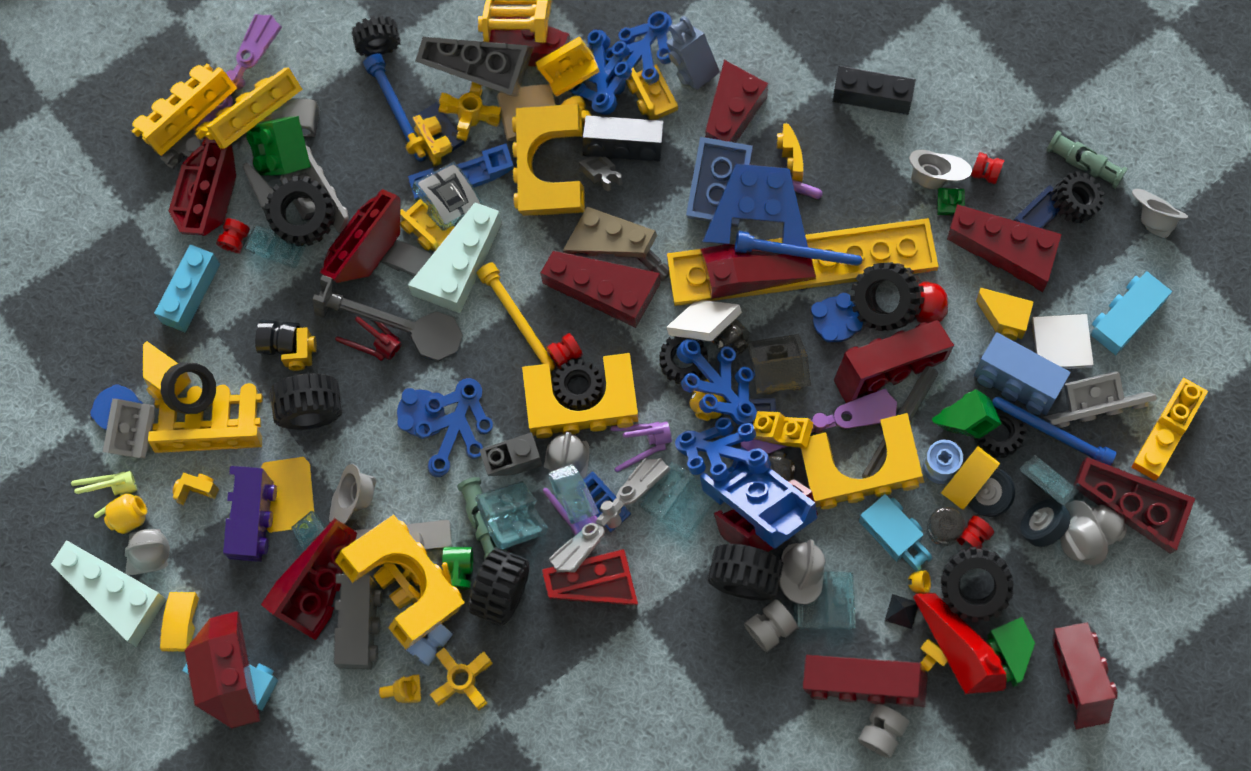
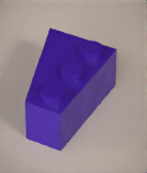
[223,466,277,562]

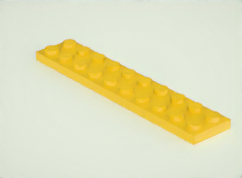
[667,218,939,306]

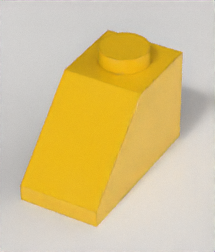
[976,288,1033,340]
[143,341,191,400]

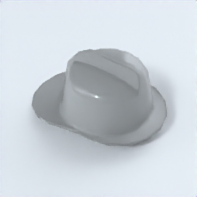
[909,150,972,189]
[1132,189,1188,238]
[544,432,590,482]
[329,464,377,524]
[1060,500,1108,565]
[125,529,170,575]
[780,540,825,604]

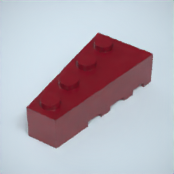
[947,205,1061,292]
[834,320,954,403]
[803,655,928,708]

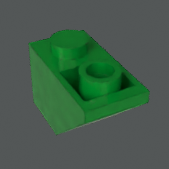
[932,389,1001,439]
[986,617,1035,687]

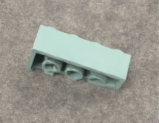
[408,203,502,313]
[51,540,167,647]

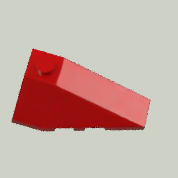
[913,593,1006,694]

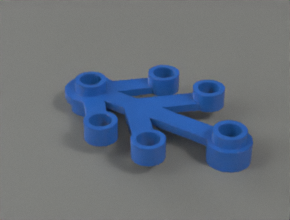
[604,11,673,95]
[570,30,632,115]
[676,339,757,425]
[415,378,493,477]
[675,417,771,481]

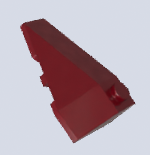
[700,244,816,299]
[261,518,357,640]

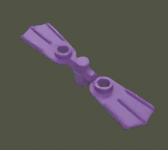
[192,14,282,138]
[741,389,897,454]

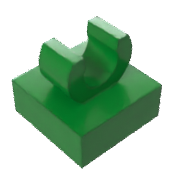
[937,188,965,216]

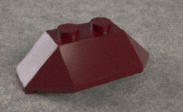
[168,138,237,236]
[320,189,400,283]
[185,611,260,729]

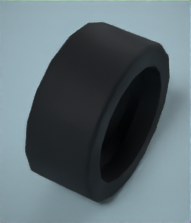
[161,362,216,414]

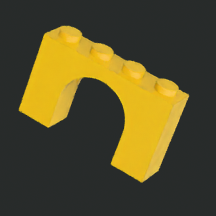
[512,104,585,216]
[522,353,639,439]
[801,413,924,510]
[335,515,465,650]

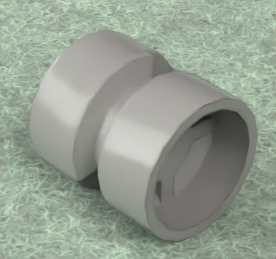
[744,599,798,652]
[858,704,909,758]

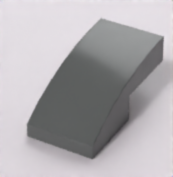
[380,240,432,277]

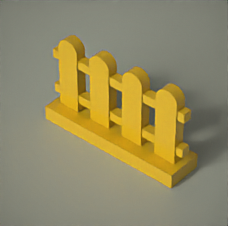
[132,64,237,156]
[195,68,303,149]
[148,383,263,453]

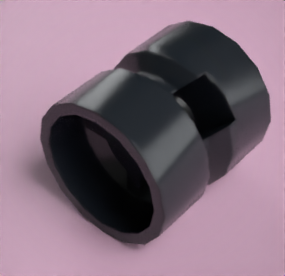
[255,319,301,355]

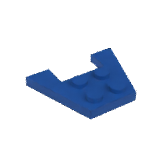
[702,164,808,247]

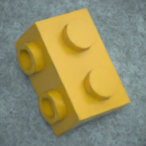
[535,36,599,96]
[626,64,678,120]
[400,197,455,252]

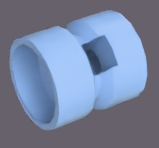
[923,440,963,484]
[400,624,453,666]

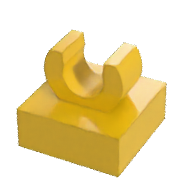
[920,639,948,672]

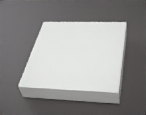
[666,300,742,341]
[1032,314,1093,369]

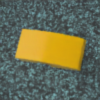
[777,124,803,182]
[753,411,814,448]
[941,446,1000,510]
[160,592,199,652]

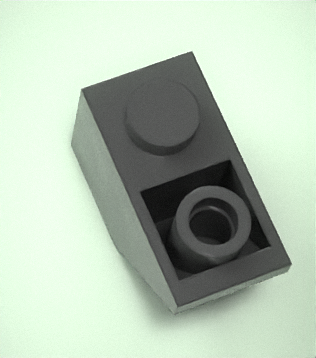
[480,432,542,476]

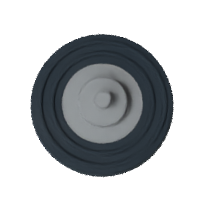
[968,468,1015,517]
[1020,499,1071,547]

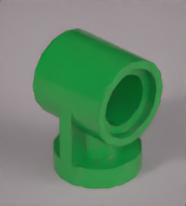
[442,547,473,590]

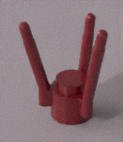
[335,317,402,361]

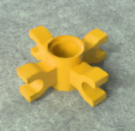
[438,82,502,141]
[430,648,493,711]

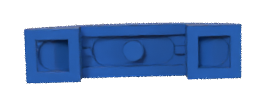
[408,143,514,201]

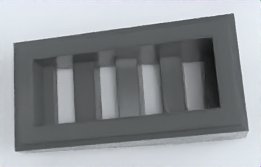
[242,163,274,215]

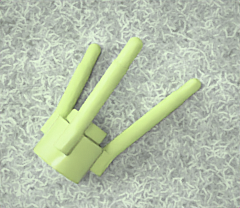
[71,471,138,518]

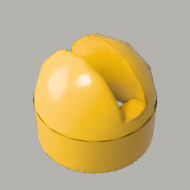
[908,571,931,593]

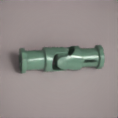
[1046,131,1128,189]
[457,477,508,560]

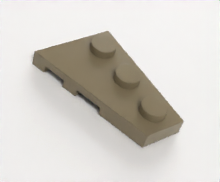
[563,207,657,257]

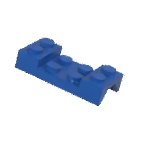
[700,447,817,549]

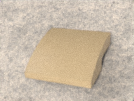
[497,84,555,141]

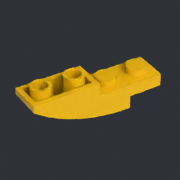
[1131,377,1208,481]

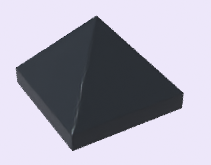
[885,594,918,629]

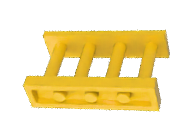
[478,0,552,42]

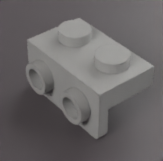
[103,398,155,459]

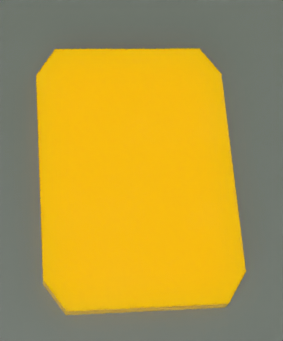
[261,457,315,533]

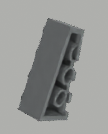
[415,37,534,96]

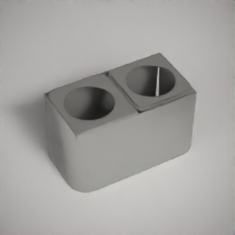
[262,98,320,137]

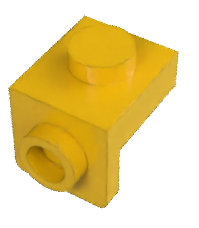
[281,327,317,371]
[172,472,219,505]

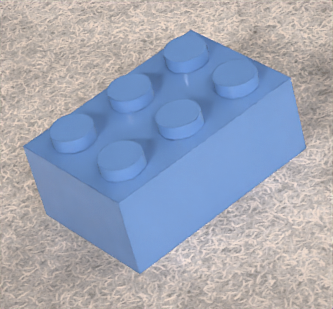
[686,137,753,227]
[974,332,1071,415]

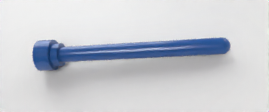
[363,54,426,162]
[735,231,863,266]
[992,397,1116,466]

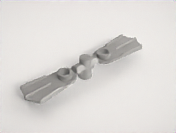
[549,458,670,573]

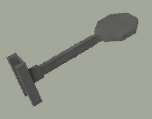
[313,275,463,361]

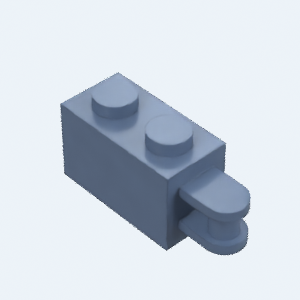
[666,16,720,90]

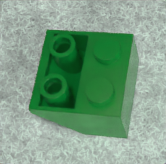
[246,116,311,176]

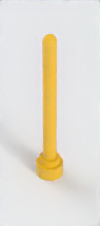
[476,262,555,371]

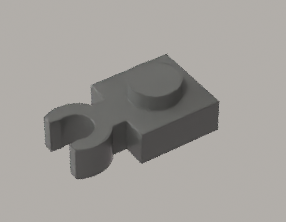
[579,156,622,191]

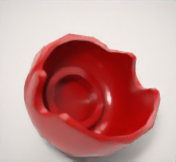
[915,281,948,323]

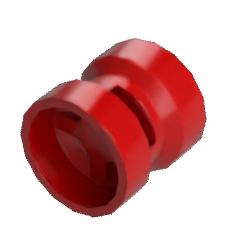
[971,152,1005,185]
[216,218,250,254]
[546,333,583,369]
[955,515,995,550]

